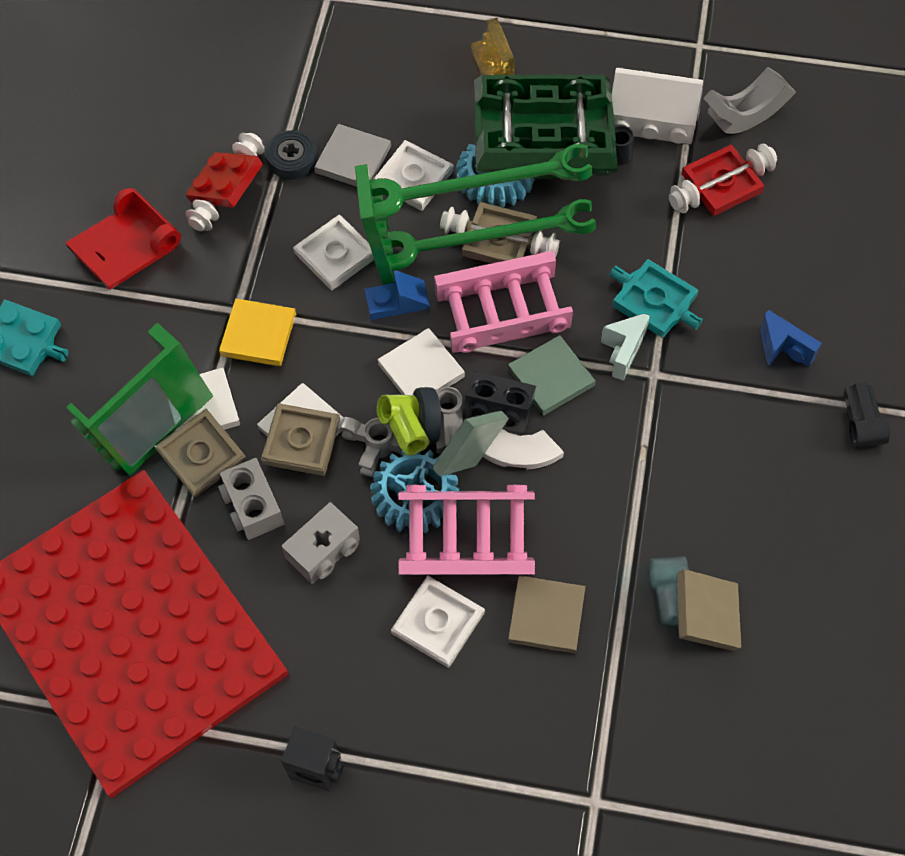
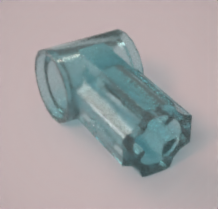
[650,556,688,625]

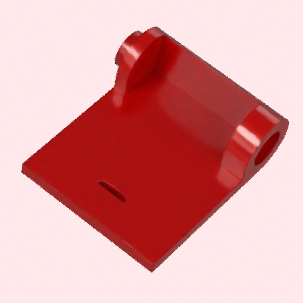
[65,188,181,290]

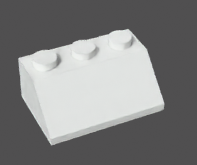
[611,68,703,144]

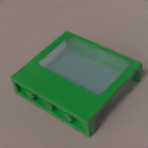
[66,323,213,476]

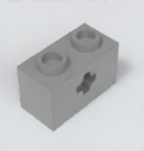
[281,502,360,584]

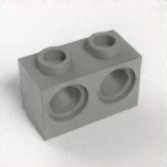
[218,458,284,540]

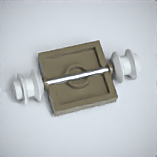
[440,202,560,264]

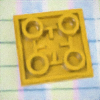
[219,298,296,367]

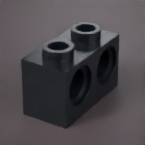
[463,371,536,433]

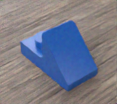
[364,270,430,320]
[760,310,822,367]

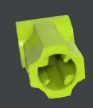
[377,395,429,456]

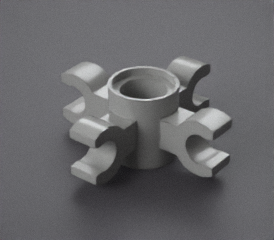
[340,417,403,477]

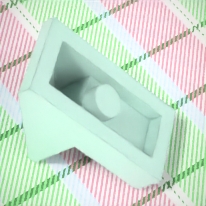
[601,314,650,381]

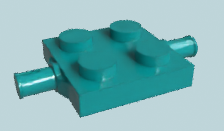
[609,259,703,338]
[0,299,68,377]

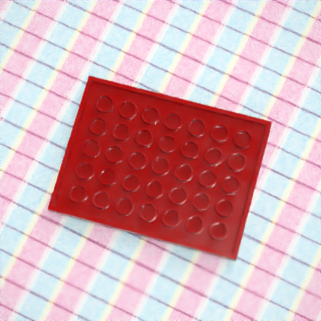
[0,470,289,799]

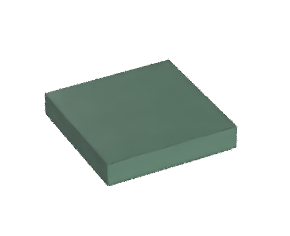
[508,335,595,416]
[433,411,509,476]

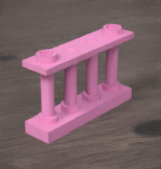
[434,251,573,353]
[398,485,535,574]

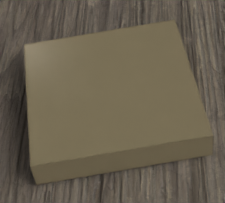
[261,403,340,476]
[155,408,246,498]
[677,569,741,651]
[508,576,586,654]

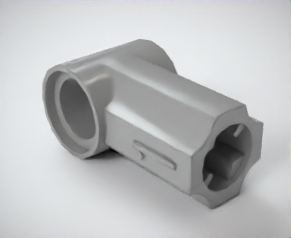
[436,387,463,454]

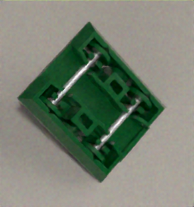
[474,75,618,179]

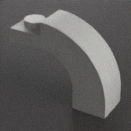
[703,67,796,134]

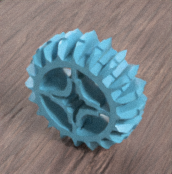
[457,144,535,208]
[370,450,459,533]

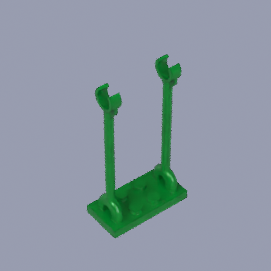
[355,144,596,285]

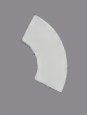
[483,429,564,470]

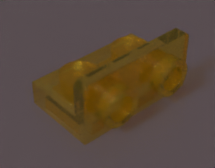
[471,18,514,75]

